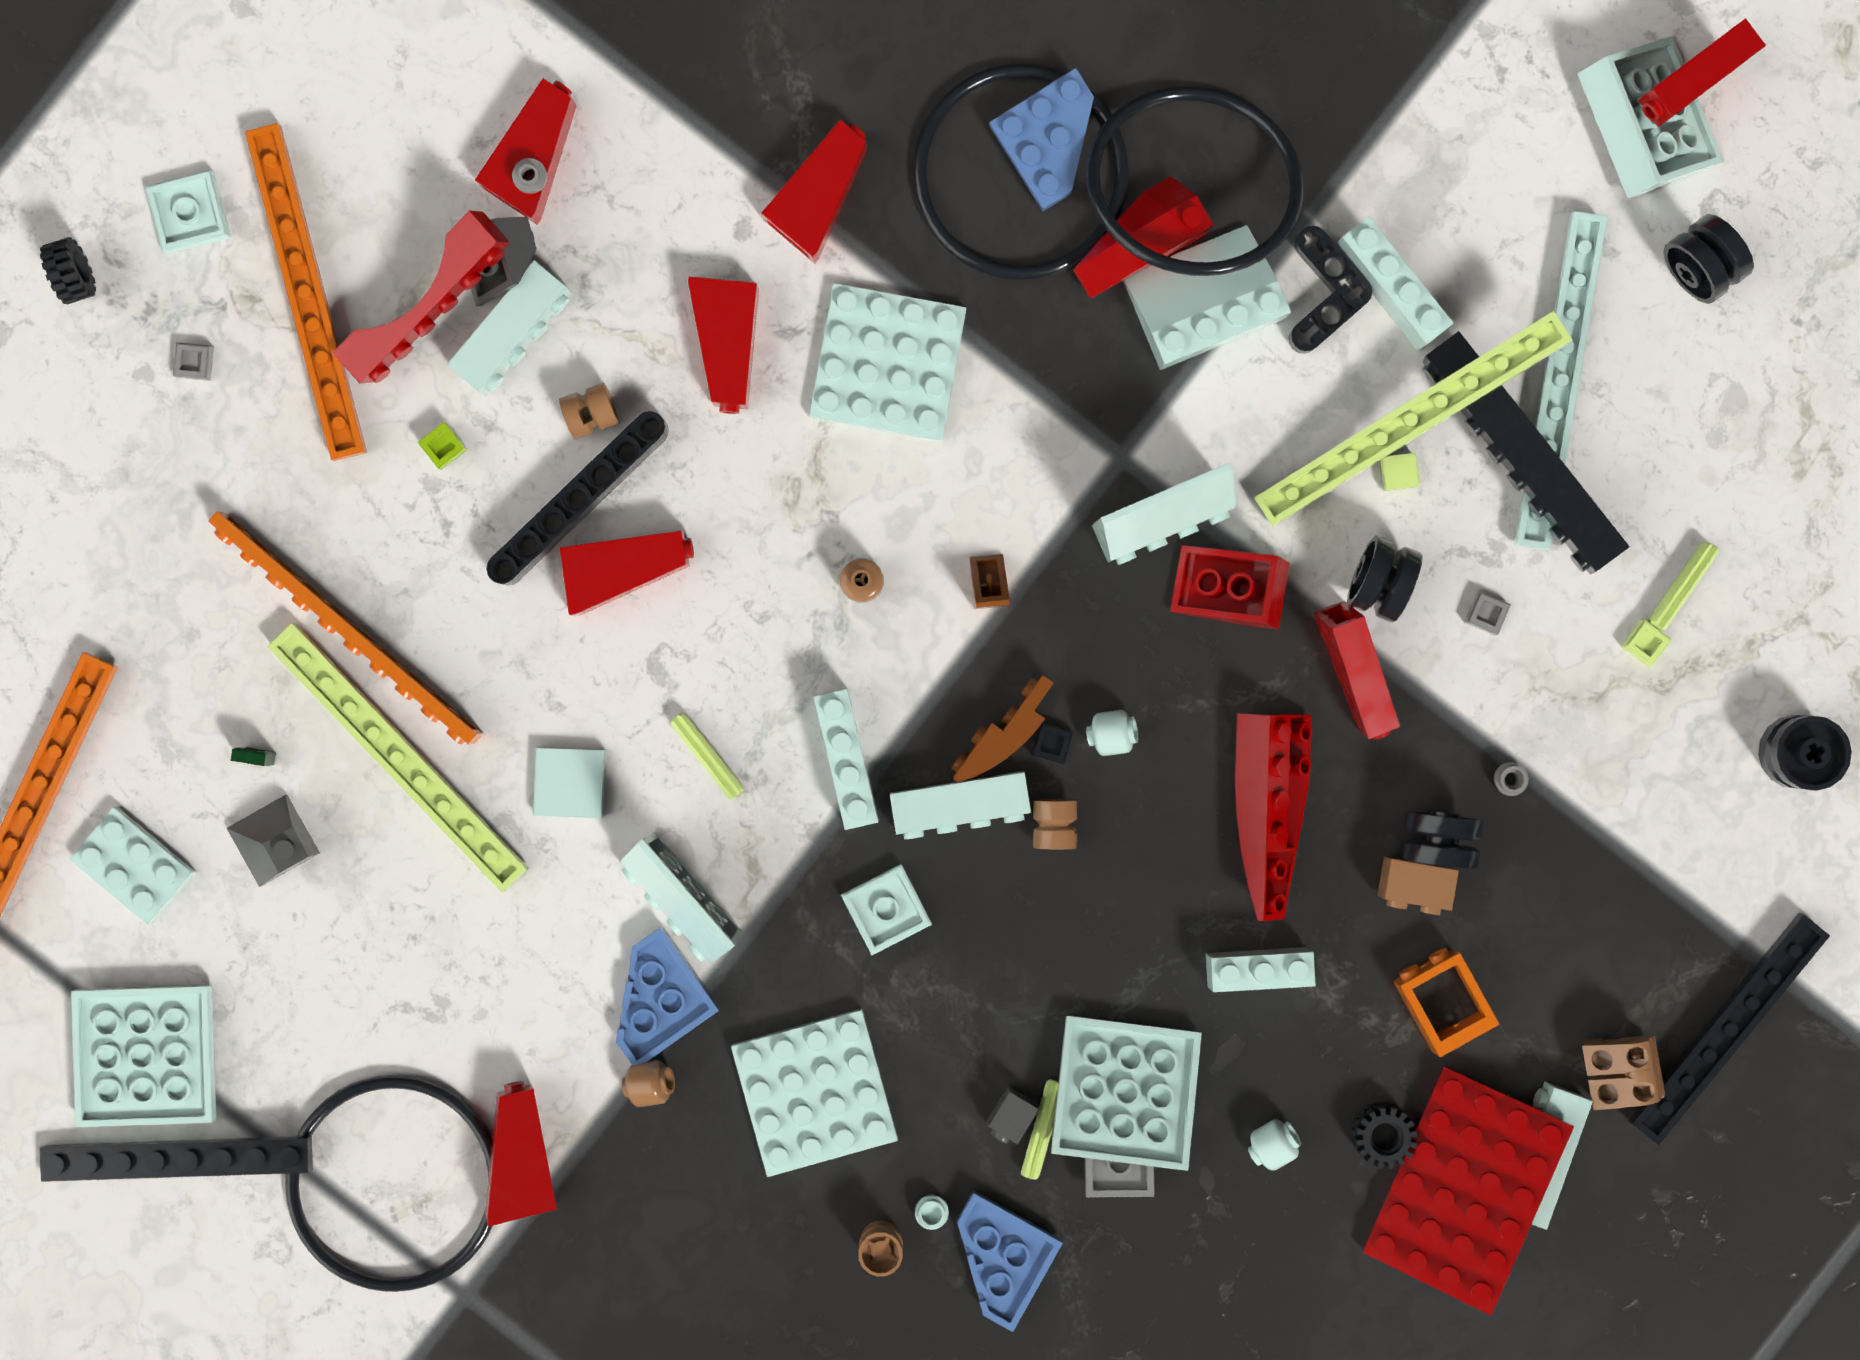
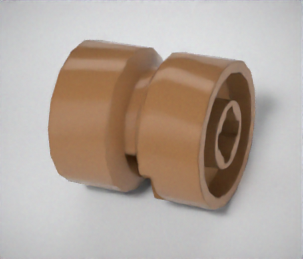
[559,382,620,440]
[1033,799,1077,850]
[859,1221,903,1276]

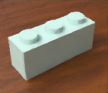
[1206,947,1316,992]

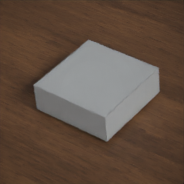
[173,342,214,381]
[1464,591,1511,636]

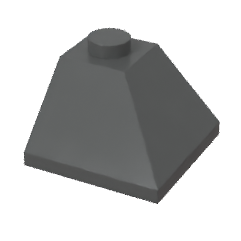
[471,216,537,307]
[226,795,320,887]

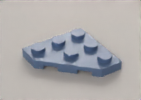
[989,68,1094,211]
[616,926,720,1066]
[957,1191,1063,1332]

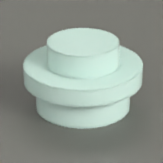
[915,1195,949,1230]

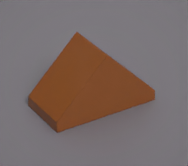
[969,554,1010,610]

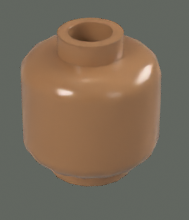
[840,558,884,603]
[622,1060,675,1107]

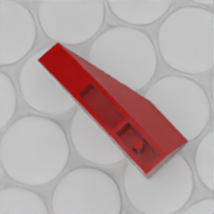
[1235,713,1312,921]

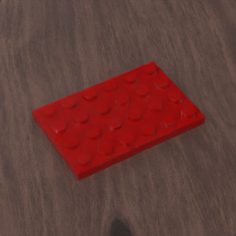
[1362,1066,1574,1315]

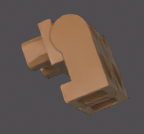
[1582,1035,1665,1110]

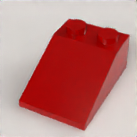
[1170,545,1290,630]

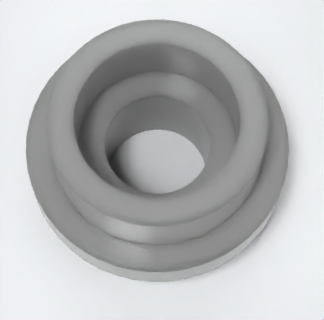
[512,158,547,194]
[1494,762,1529,796]

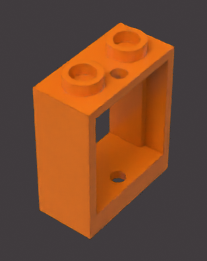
[1393,948,1500,1057]

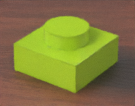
[418,422,468,471]

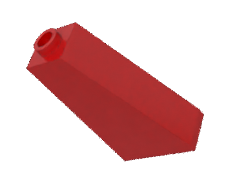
[1637,18,1766,128]
[475,78,577,225]
[761,120,867,264]
[688,276,759,414]
[560,531,694,616]
[1313,601,1400,739]
[485,1081,557,1227]

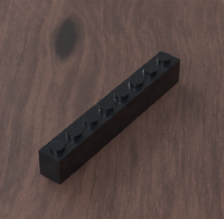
[1422,331,1630,575]

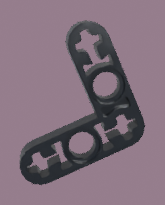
[1288,226,1372,354]

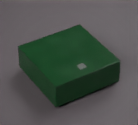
[230,747,276,766]

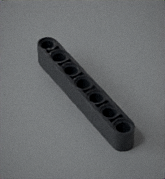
[486,411,669,586]

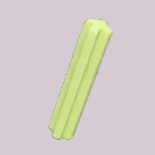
[1648,542,1719,631]
[670,713,744,799]
[1021,1079,1059,1179]

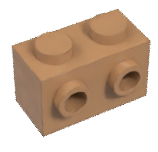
[1377,856,1459,915]

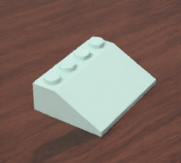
[1577,37,1724,199]
[1124,225,1291,370]
[1092,463,1236,565]
[620,832,743,964]

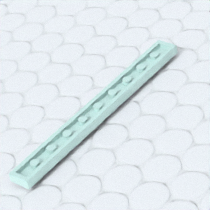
[1514,211,1608,551]

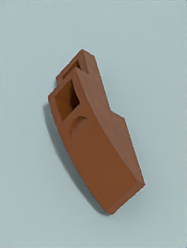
[951,675,1053,783]

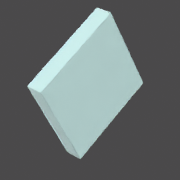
[145,170,231,254]
[533,747,606,818]
[841,864,932,955]

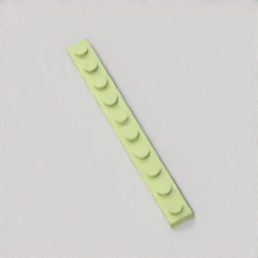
[1254,311,1572,527]
[267,623,529,892]

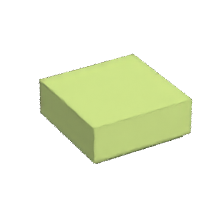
[1380,453,1420,491]
[1621,619,1672,667]

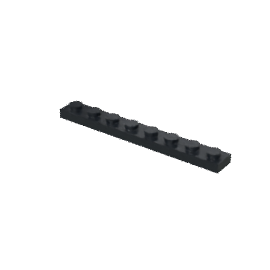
[1629,913,1830,1145]
[40,1136,313,1182]

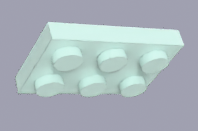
[70,807,196,925]

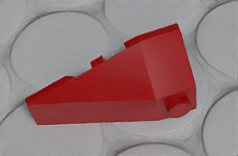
[1073,176,1214,299]

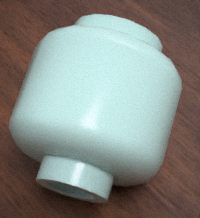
[1086,710,1138,756]
[1248,1119,1301,1171]

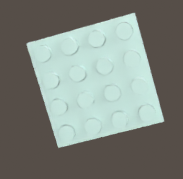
[809,283,967,442]
[71,985,216,1128]
[731,1008,898,1177]
[1051,1016,1202,1171]

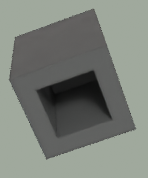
[987,1086,1039,1145]

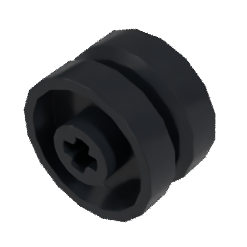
[1663,214,1754,304]
[1347,535,1423,623]
[1758,715,1852,791]
[1402,811,1483,869]

